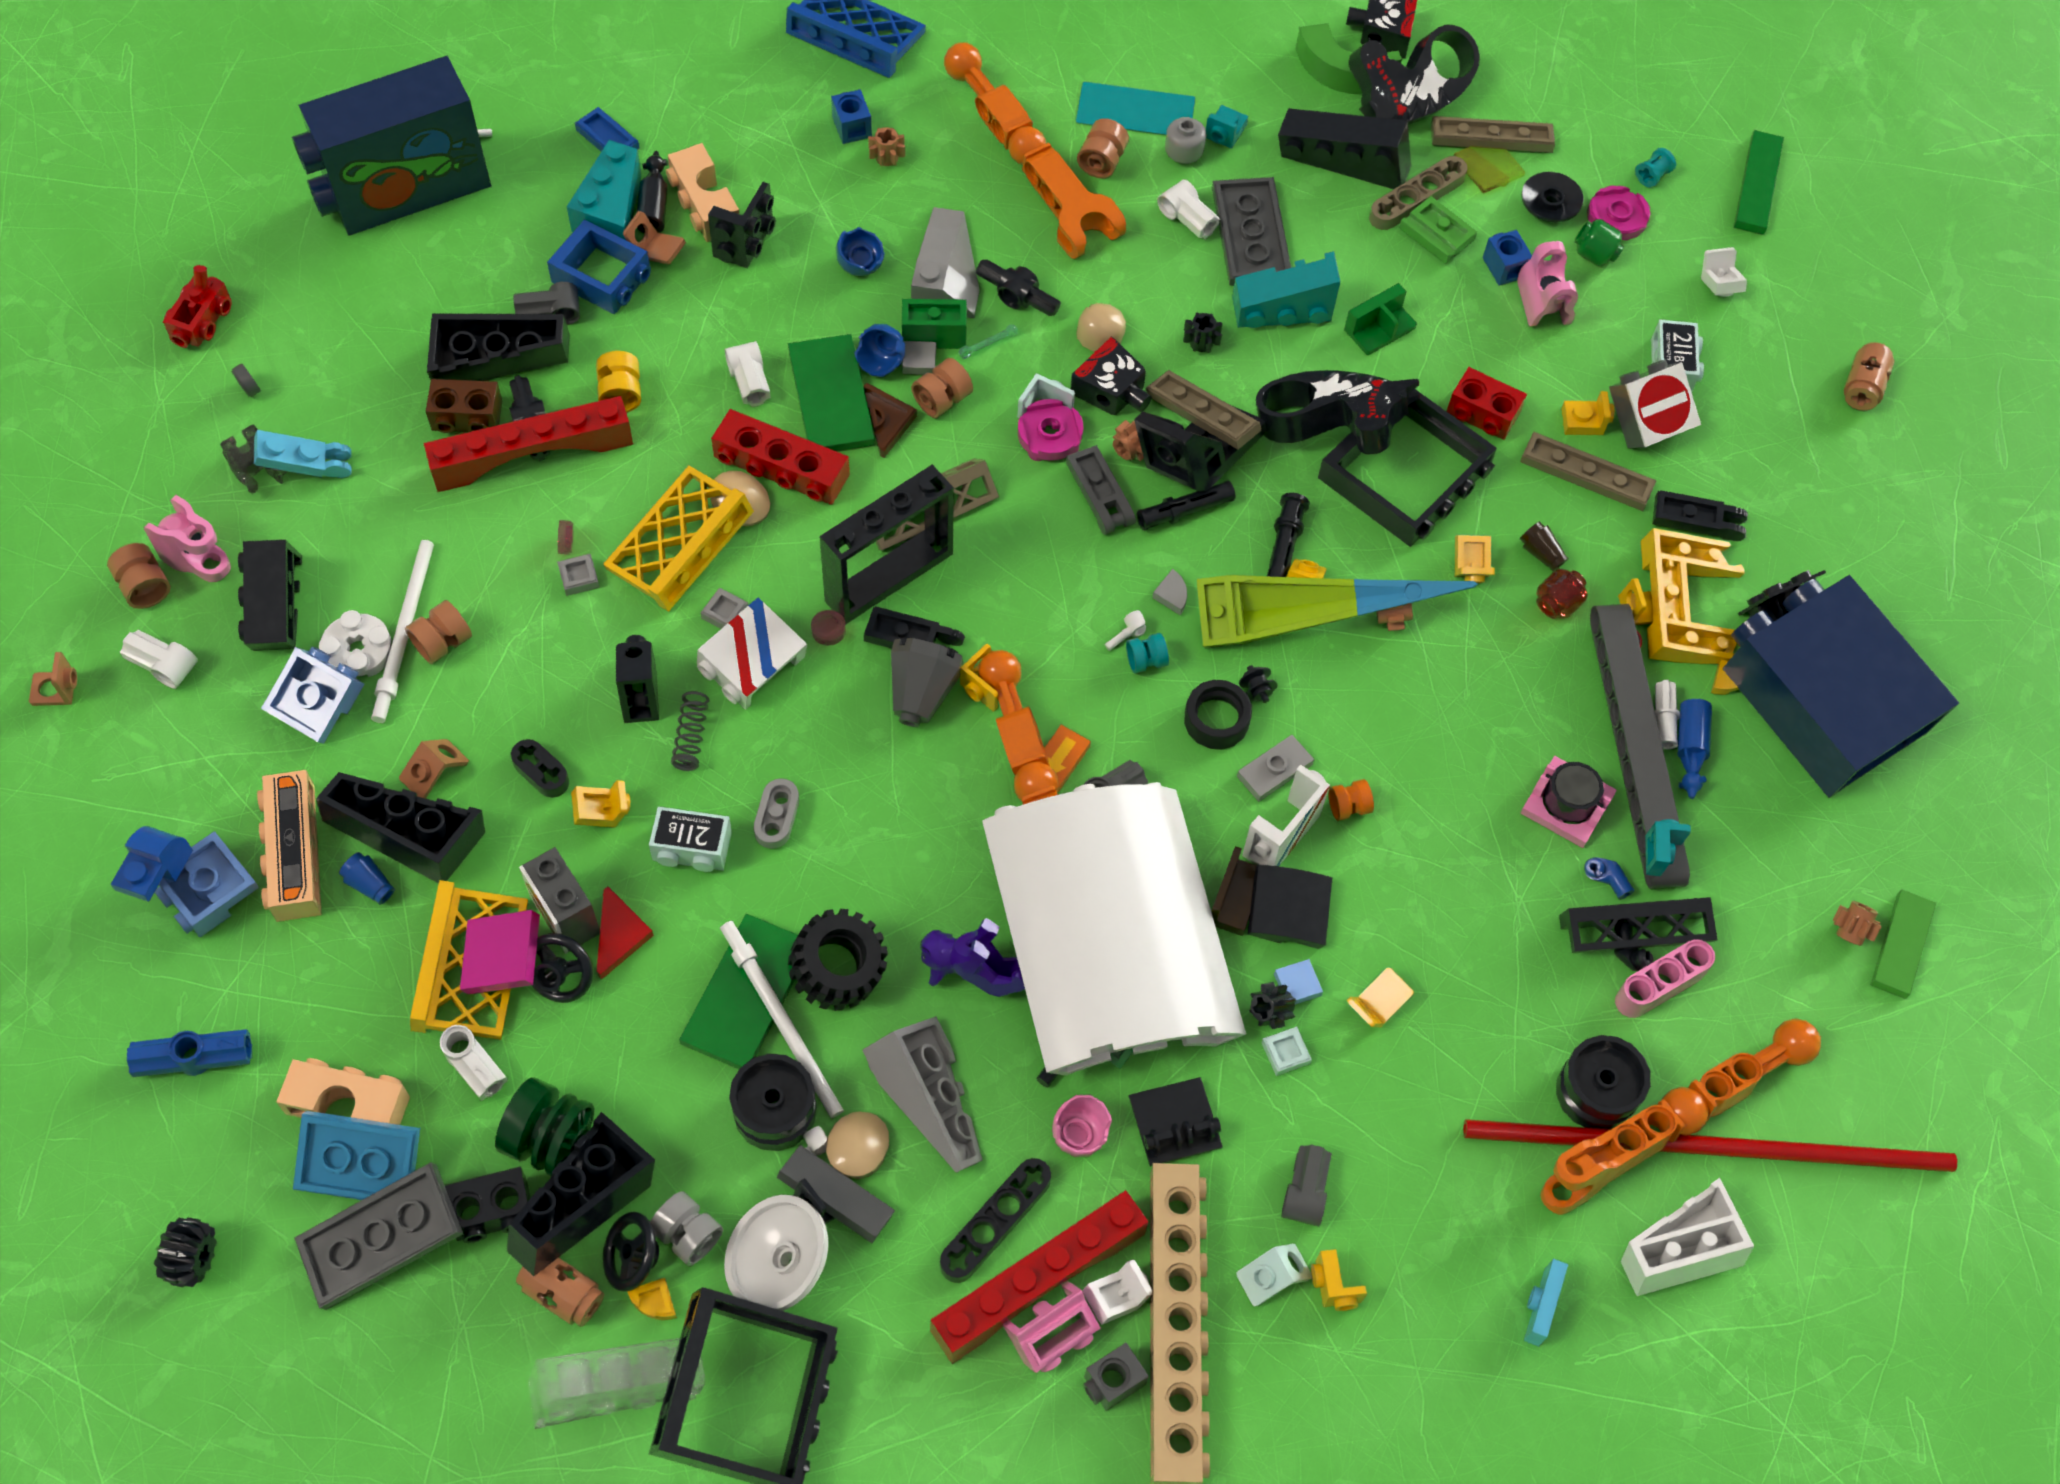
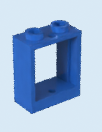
[547,219,651,315]

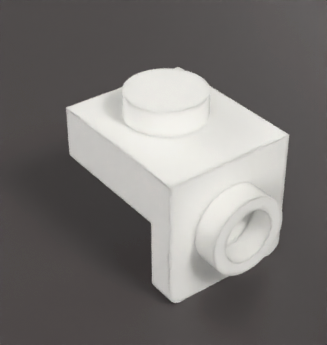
[1701,247,1747,297]
[1082,1260,1153,1325]

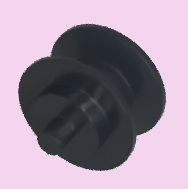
[1239,665,1277,703]

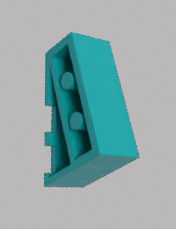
[567,139,641,241]
[1232,251,1340,328]

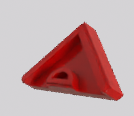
[597,886,654,979]

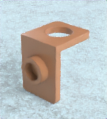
[623,211,686,264]
[29,652,77,706]
[399,739,469,799]

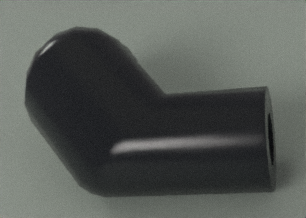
[1614,922,1653,971]

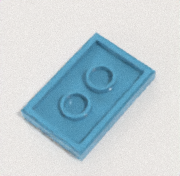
[293,1111,420,1200]

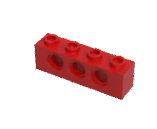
[711,409,850,505]

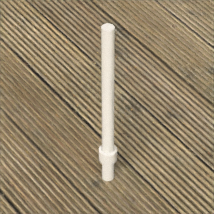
[371,540,434,723]
[720,921,844,1118]

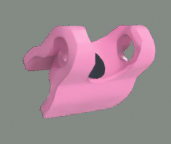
[1518,241,1578,326]
[144,495,231,582]

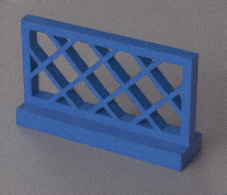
[786,0,926,78]

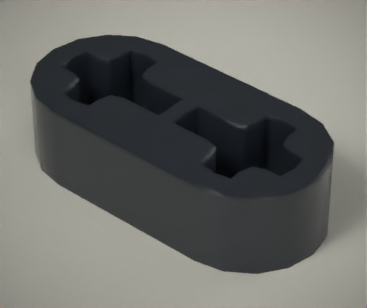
[511,739,569,798]

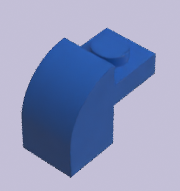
[111,826,193,902]

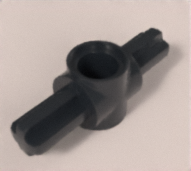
[976,259,1061,316]
[509,375,550,461]

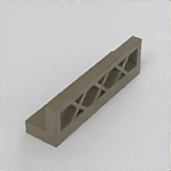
[857,458,999,550]

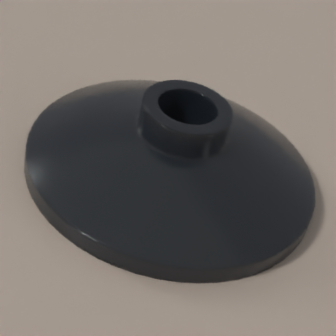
[1521,172,1584,222]

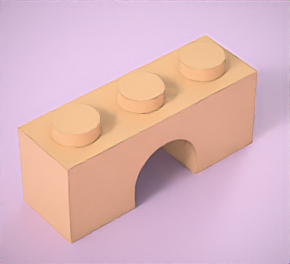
[666,143,740,242]
[276,1058,410,1125]

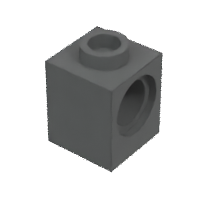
[1083,1343,1149,1411]

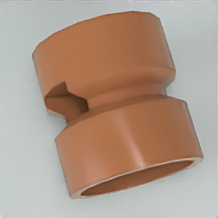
[1077,118,1129,178]
[911,358,973,418]
[107,543,171,609]
[405,600,472,664]

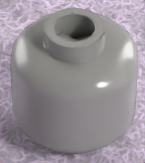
[1165,117,1206,164]

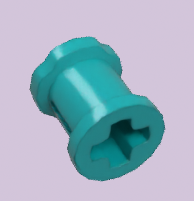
[1635,148,1676,188]

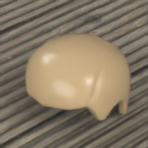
[1076,303,1126,352]

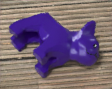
[920,918,1025,997]

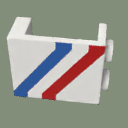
[697,597,807,710]
[1242,765,1330,866]

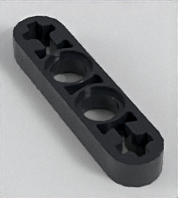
[940,1158,1051,1283]

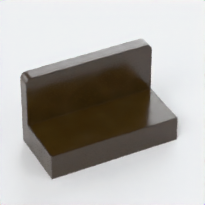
[1211,846,1257,936]

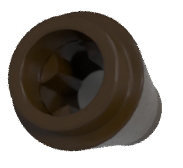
[1520,521,1569,571]

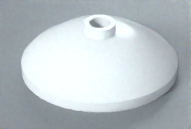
[724,1195,828,1311]

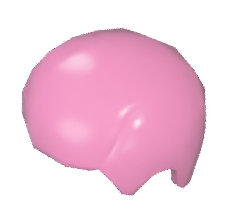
[1052,1095,1112,1157]

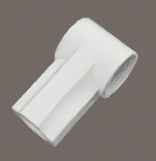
[1157,180,1220,239]
[724,341,771,407]
[120,630,198,689]
[440,1025,508,1101]

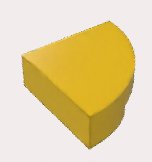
[1711,659,1738,695]
[627,1278,677,1320]

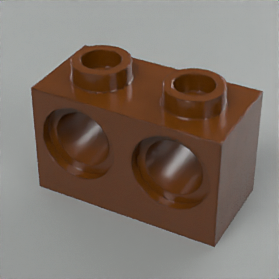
[426,379,503,433]

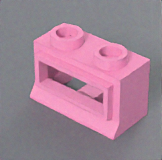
[1003,1281,1101,1373]

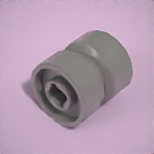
[650,1191,723,1266]

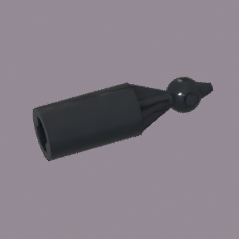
[637,151,668,233]

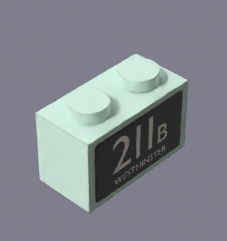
[1651,319,1704,392]
[649,806,732,872]

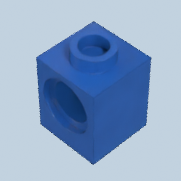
[831,89,872,144]
[1483,230,1532,286]

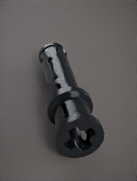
[1267,492,1310,577]

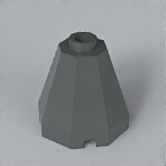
[891,638,963,727]

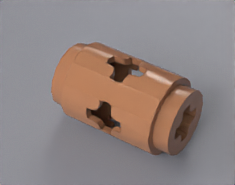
[1844,342,1894,411]
[516,1258,604,1327]

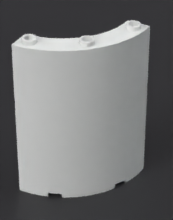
[982,782,1246,1075]

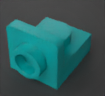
[1206,105,1249,149]
[1645,819,1691,876]

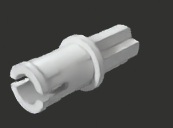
[1654,680,1681,750]

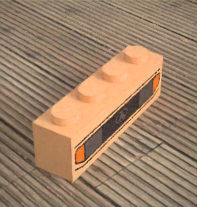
[257,770,322,922]

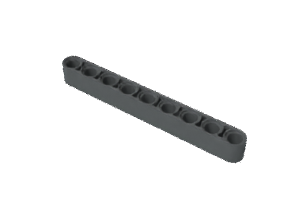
[1590,604,1690,889]

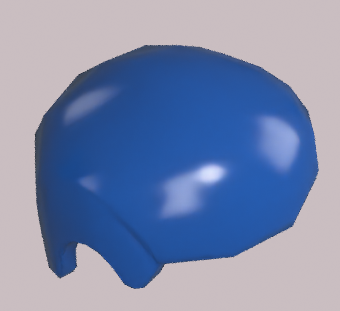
[836,227,885,276]
[855,324,905,377]

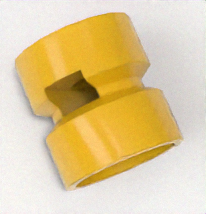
[596,351,641,412]

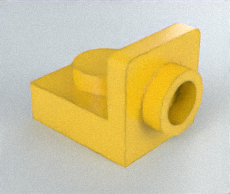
[1562,391,1614,435]

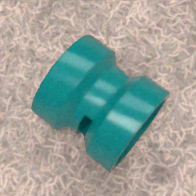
[1126,633,1169,674]

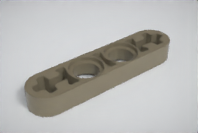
[1369,156,1468,230]

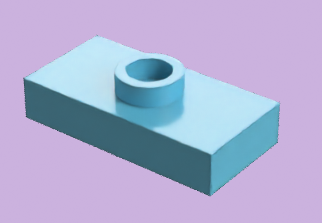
[1524,1259,1568,1347]

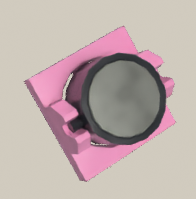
[1521,756,1617,848]

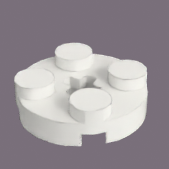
[319,610,392,677]

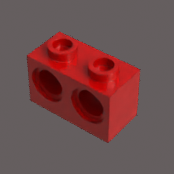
[1446,366,1527,440]

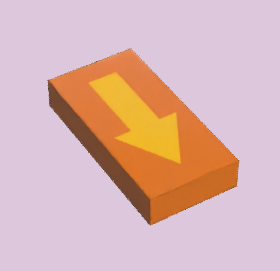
[1045,724,1091,792]

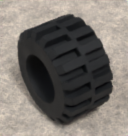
[788,909,888,1011]

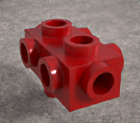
[163,265,232,348]

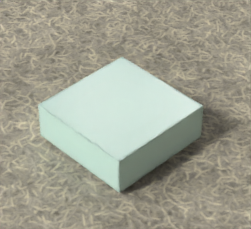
[1262,1027,1312,1076]

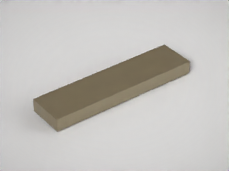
[1431,116,1555,153]
[1146,370,1261,449]
[1520,431,1656,511]

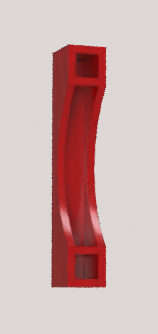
[424,396,634,492]
[930,1190,1149,1364]

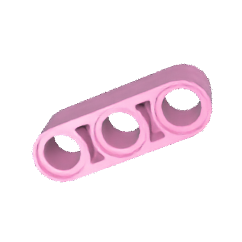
[1615,939,1715,1018]

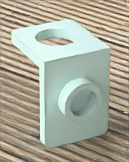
[1017,373,1075,418]
[1236,1244,1312,1306]

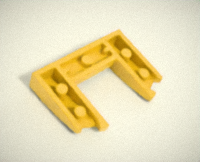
[1641,528,1745,664]

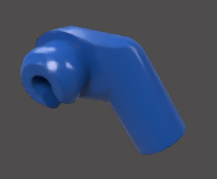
[1584,857,1634,900]

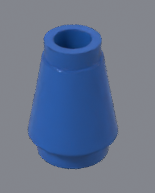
[339,852,395,905]

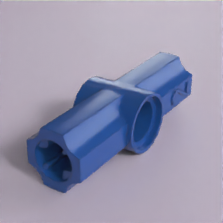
[127,1029,252,1077]

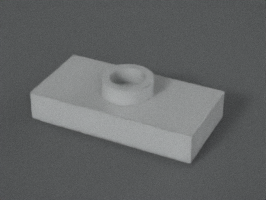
[1237,735,1314,802]

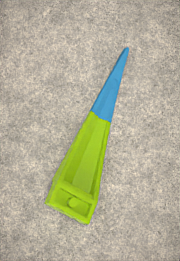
[1196,575,1478,648]

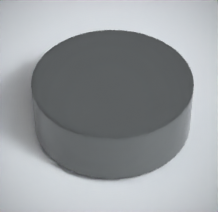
[231,363,261,397]

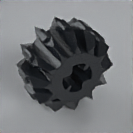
[154,1217,217,1287]

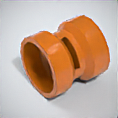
[1328,779,1374,821]

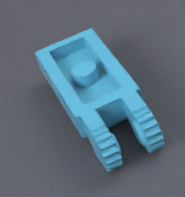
[254,430,351,478]

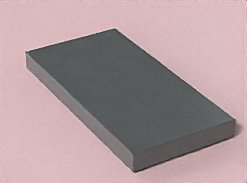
[1212,177,1291,286]
[294,1162,463,1310]

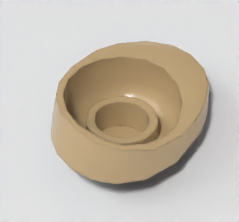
[710,471,770,526]
[826,1111,889,1179]

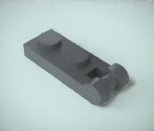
[1066,445,1136,535]

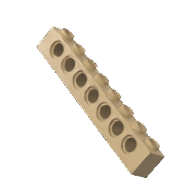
[1150,1163,1210,1484]

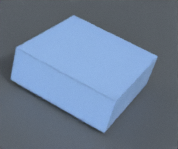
[1274,959,1323,1004]

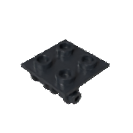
[1738,570,1826,621]
[1129,1077,1223,1167]

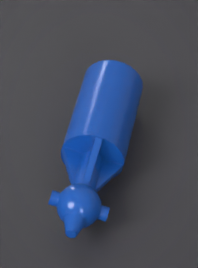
[1678,699,1712,799]

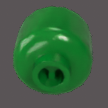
[1574,219,1624,266]

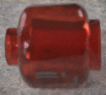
[1536,569,1588,619]

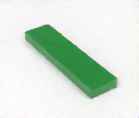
[1734,130,1784,235]

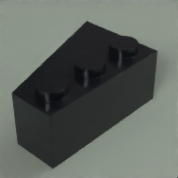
[238,540,302,651]

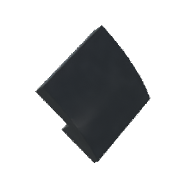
[1248,865,1332,949]

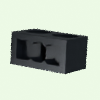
[445,1166,530,1243]

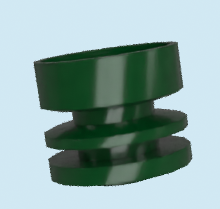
[495,1077,595,1176]

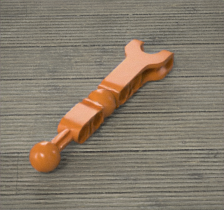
[944,42,1126,259]
[978,650,1059,805]
[1540,1018,1821,1215]

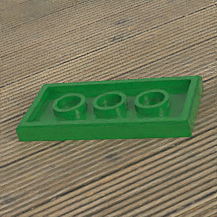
[788,334,875,451]
[679,913,798,1069]

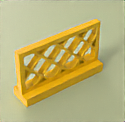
[603,465,754,612]
[410,880,528,1040]

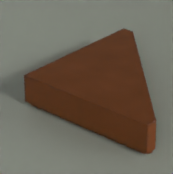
[864,383,917,458]

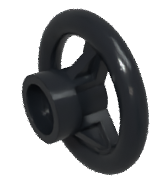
[532,933,593,1003]
[603,1212,659,1292]

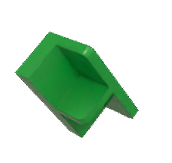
[1344,283,1417,355]
[902,299,967,349]

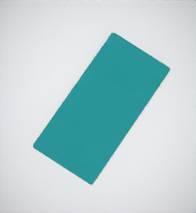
[1076,82,1195,135]

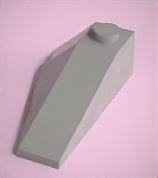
[911,207,979,318]
[862,1017,982,1173]

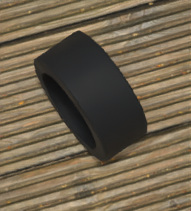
[1184,680,1252,749]

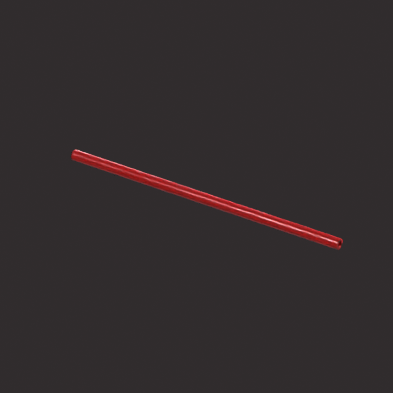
[1463,1119,1957,1172]

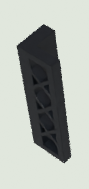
[1559,897,1718,953]

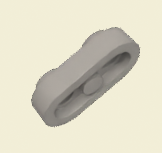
[754,779,799,849]

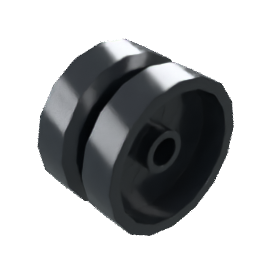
[1556,1035,1650,1129]
[729,1053,817,1151]

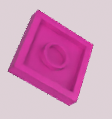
[460,910,540,994]

